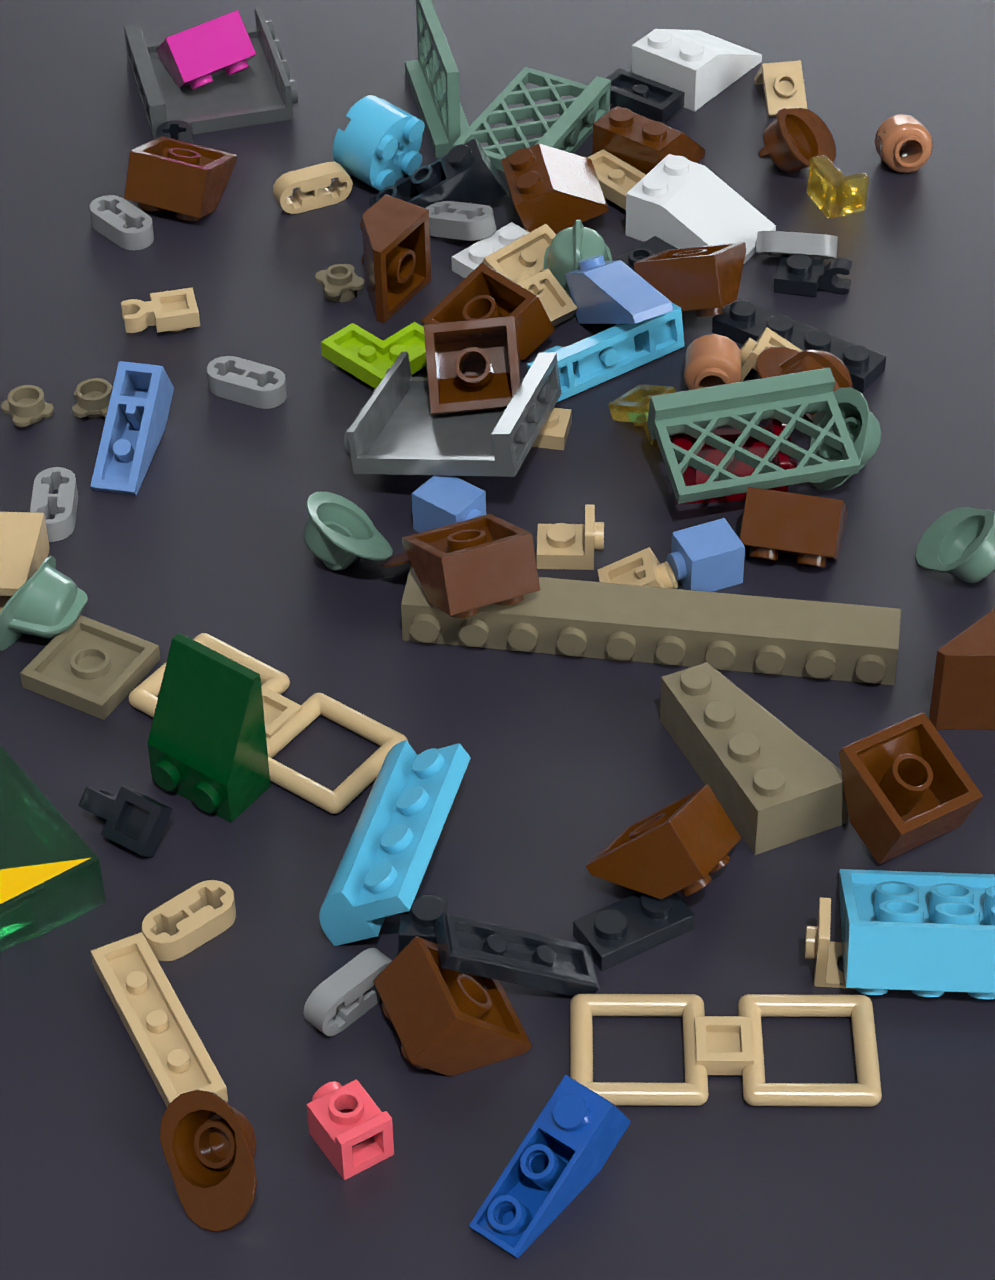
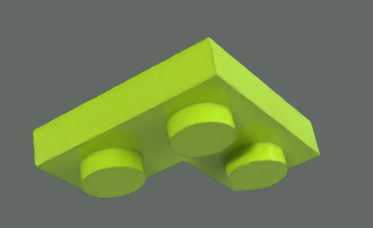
[321,322,427,388]

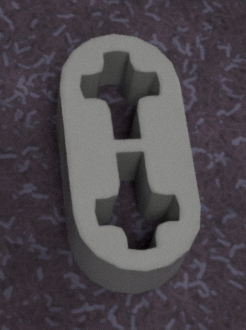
[90,195,154,251]
[426,201,496,241]
[756,231,838,259]
[207,356,287,409]
[30,467,78,542]
[303,948,393,1036]

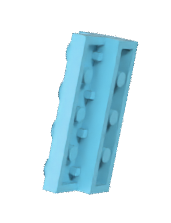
[319,740,471,946]

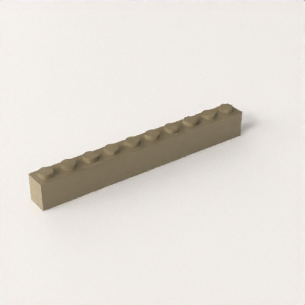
[401,566,901,686]

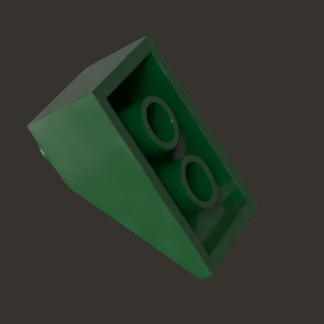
[147,633,271,823]

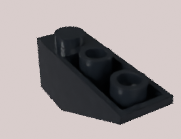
[369,138,506,208]

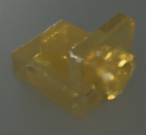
[807,155,869,219]
[608,385,676,447]

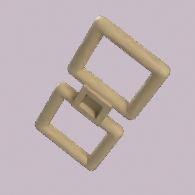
[129,633,408,814]
[570,994,882,1107]

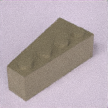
[660,662,848,855]

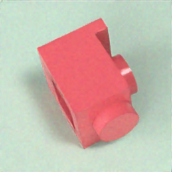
[306,1079,394,1180]

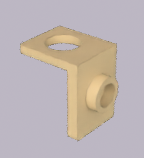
[754,60,807,117]
[804,897,855,989]

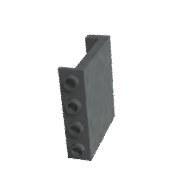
[124,6,298,140]
[344,352,562,477]

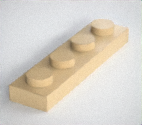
[91,932,228,1107]

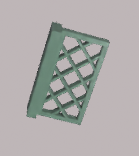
[405,0,469,158]
[452,67,611,171]
[647,367,861,504]

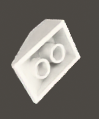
[632,29,762,112]
[625,154,776,264]

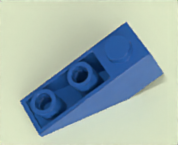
[469,1074,631,1258]

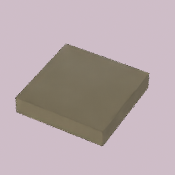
[20,615,161,720]

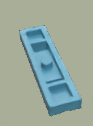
[527,303,685,402]

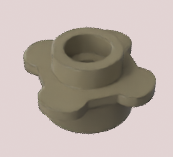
[315,264,364,302]
[72,378,113,419]
[1,385,54,427]

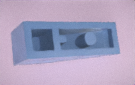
[565,255,674,324]
[90,361,174,496]

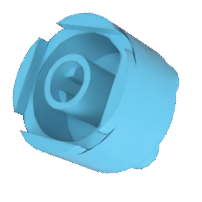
[332,95,425,191]

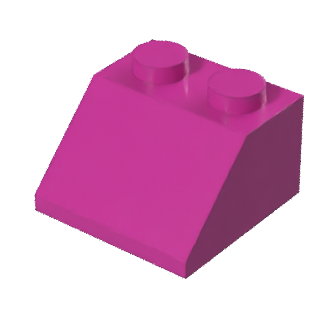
[156,10,256,90]

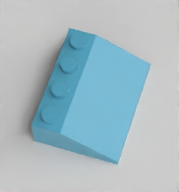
[839,869,995,999]

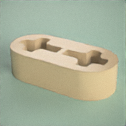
[273,162,353,214]
[142,880,236,961]

